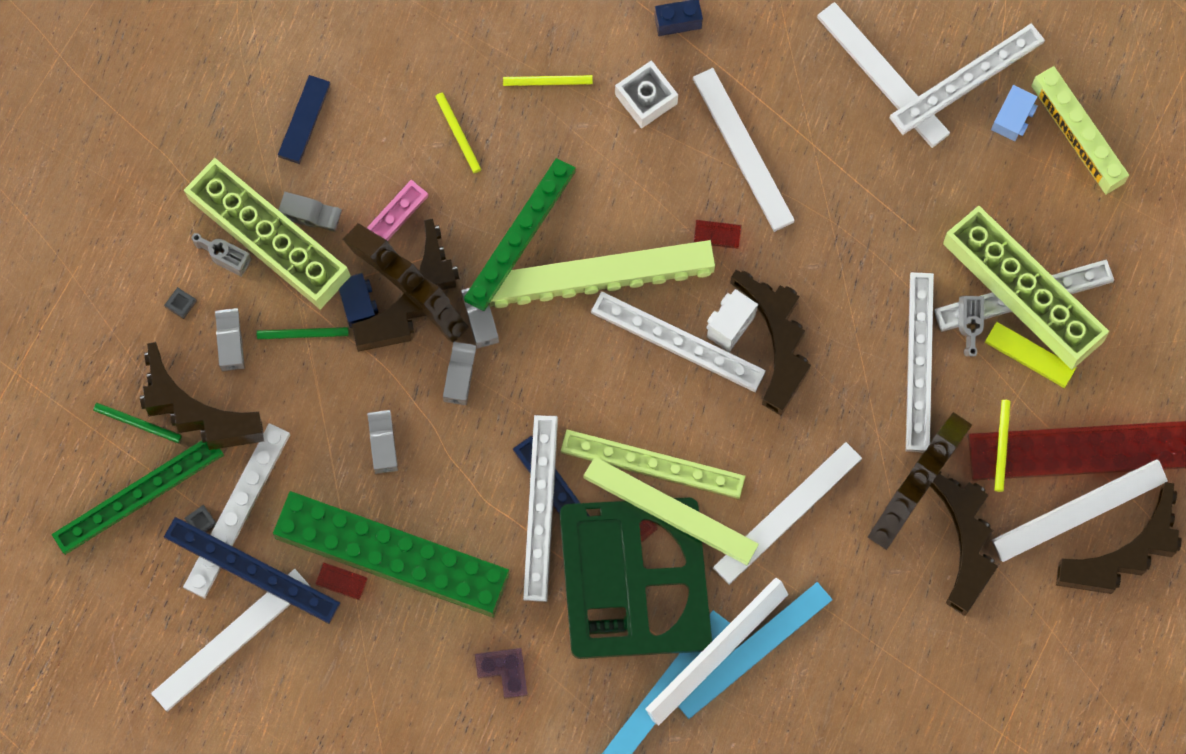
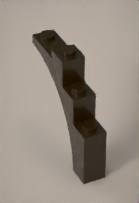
[352,219,459,352]
[343,223,469,343]
[730,270,811,416]
[140,342,264,450]
[868,412,972,550]
[930,471,998,616]
[1056,482,1182,594]

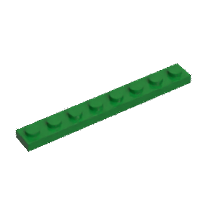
[464,158,576,311]
[51,440,224,555]

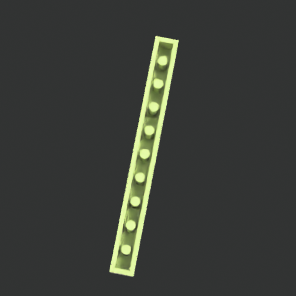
[490,240,715,308]

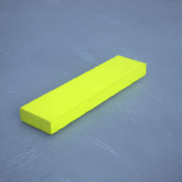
[984,322,1077,388]

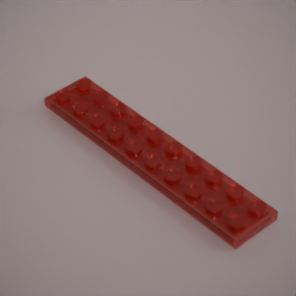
[968,421,1186,481]

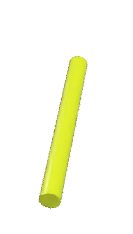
[503,75,593,86]
[435,93,481,173]
[994,400,1011,492]

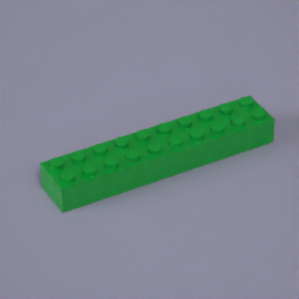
[273,491,510,618]

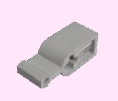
[278,192,342,231]
[191,233,252,277]
[461,288,499,349]
[959,296,984,357]
[215,308,245,371]
[443,342,476,405]
[367,410,398,474]

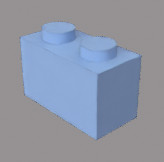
[991,85,1038,141]

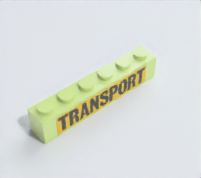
[1031,66,1129,195]

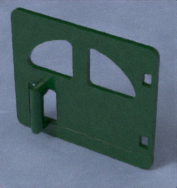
[560,497,712,659]

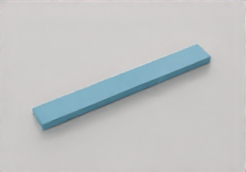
[678,582,833,719]
[602,610,730,754]

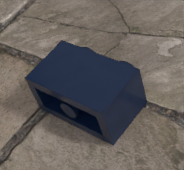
[654,0,703,36]
[339,273,379,328]

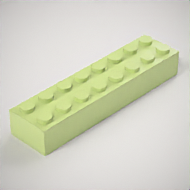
[184,158,351,310]
[943,206,1109,370]

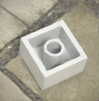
[615,60,678,129]
[706,289,758,352]

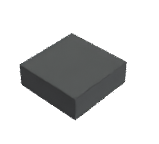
[164,287,197,319]
[184,505,216,532]

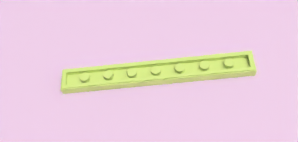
[561,429,745,499]
[583,457,759,565]

